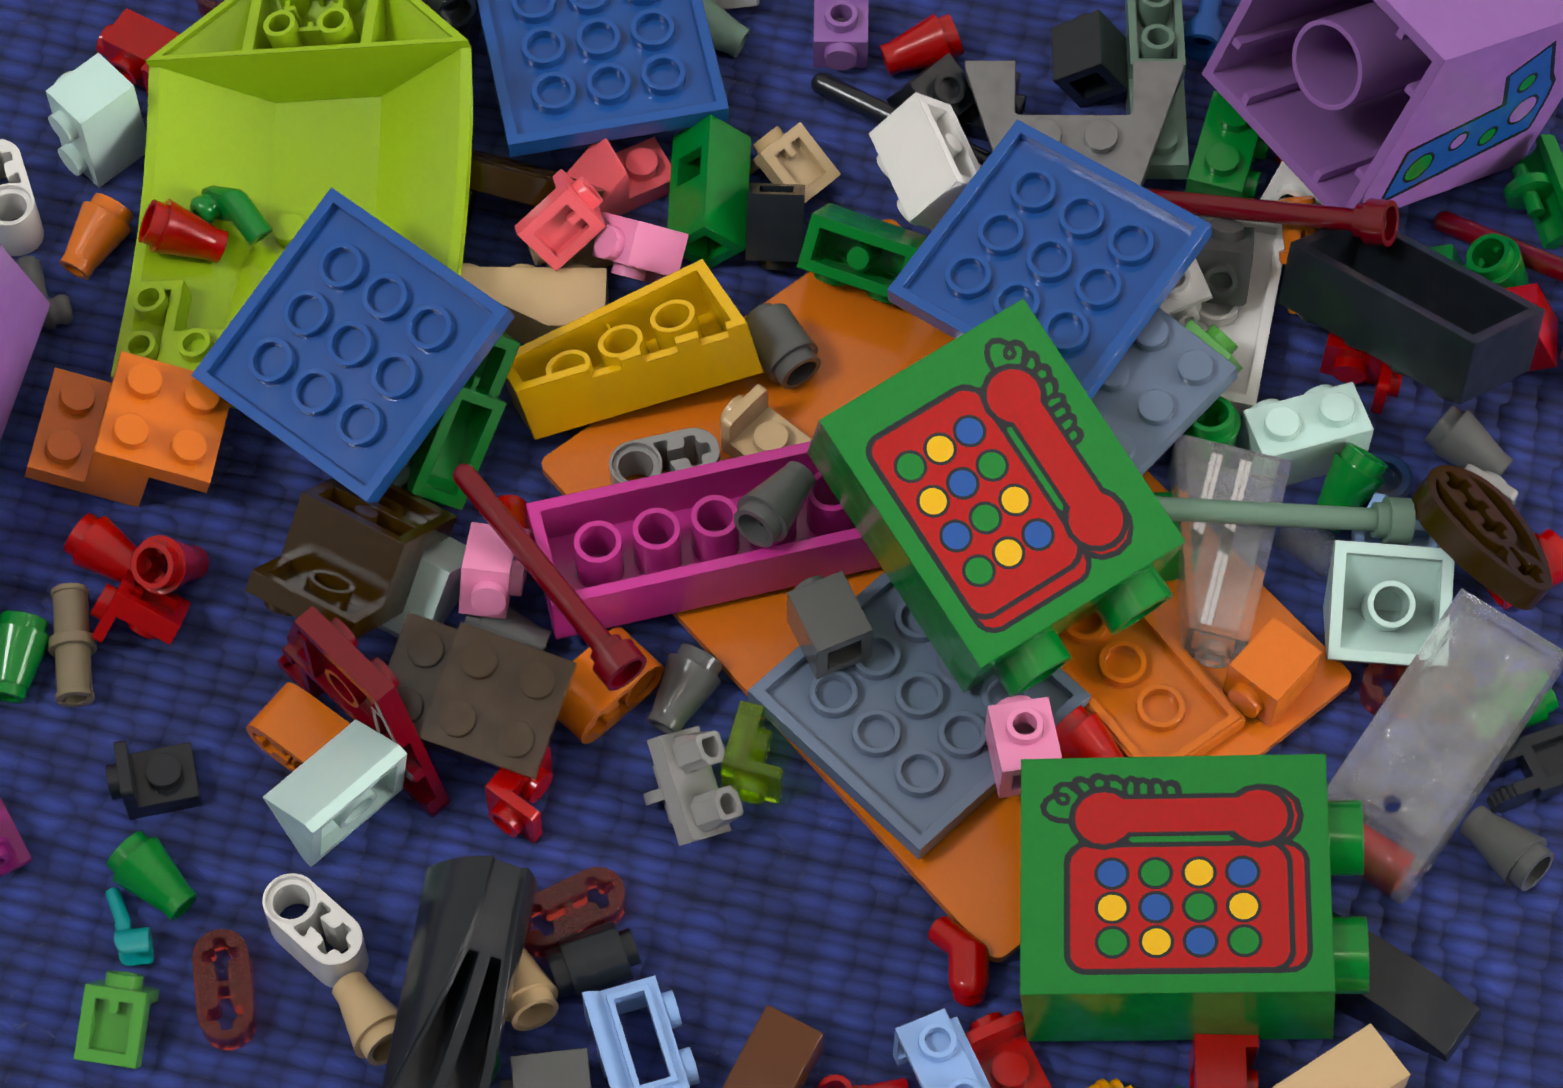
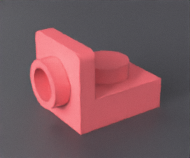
[515,169,606,272]

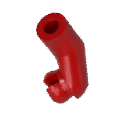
[928,916,990,1007]

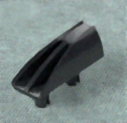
[382,855,538,1088]

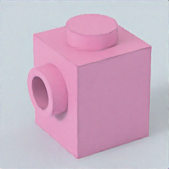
[984,695,1062,798]

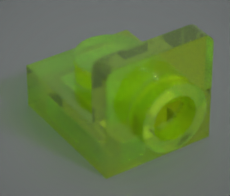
[721,700,783,804]

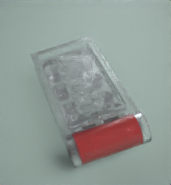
[1327,588,1563,904]

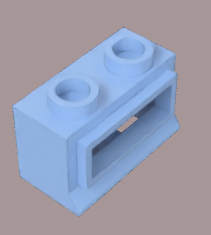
[582,975,700,1088]
[893,1008,991,1088]

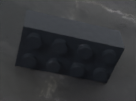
[1278,229,1546,405]

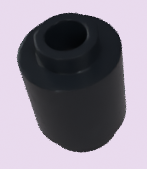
[544,920,641,999]

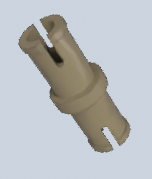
[48,583,97,707]

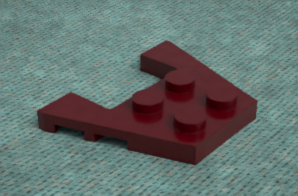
[277,606,450,818]

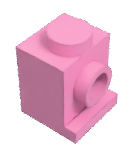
[592,212,689,283]
[458,522,531,619]

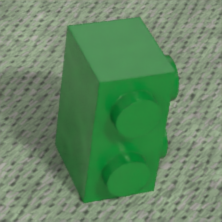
[1185,91,1269,199]
[797,203,928,304]

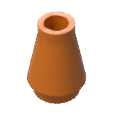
[59,193,134,280]

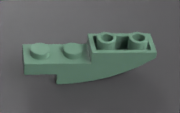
[1125,0,1189,179]

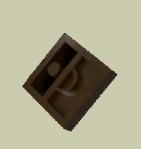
[245,478,457,639]
[388,612,577,781]

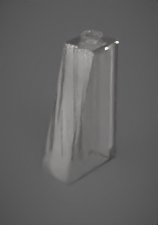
[1168,434,1292,668]

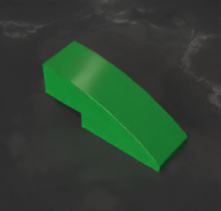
[407,333,521,510]

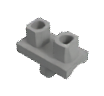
[642,726,744,846]

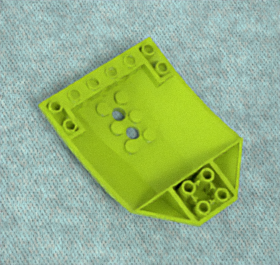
[111,0,473,409]

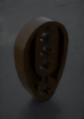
[470,150,604,207]
[1412,465,1553,610]

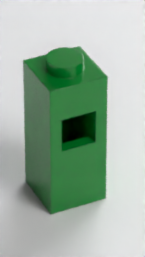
[667,114,751,269]

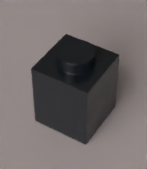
[1051,10,1128,108]
[746,183,805,270]

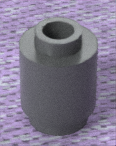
[745,303,821,389]

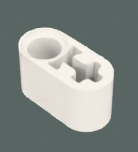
[0,139,44,256]
[262,873,369,988]

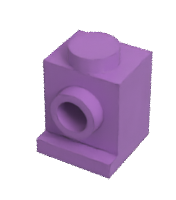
[813,0,869,70]

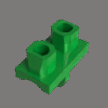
[1503,134,1563,249]

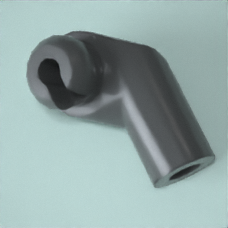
[16,256,74,330]

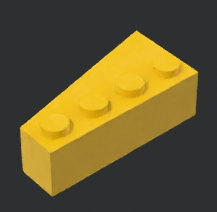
[505,259,763,440]

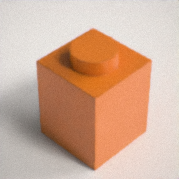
[1222,616,1322,727]

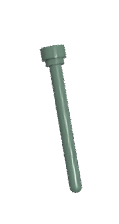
[1156,496,1416,545]

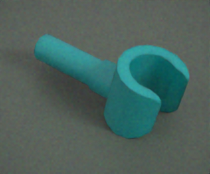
[105,887,154,966]

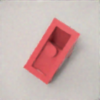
[567,137,671,216]

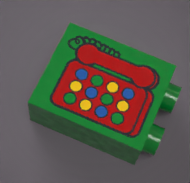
[807,299,1186,697]
[1020,754,1369,1042]

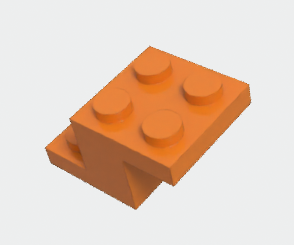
[24,351,230,508]

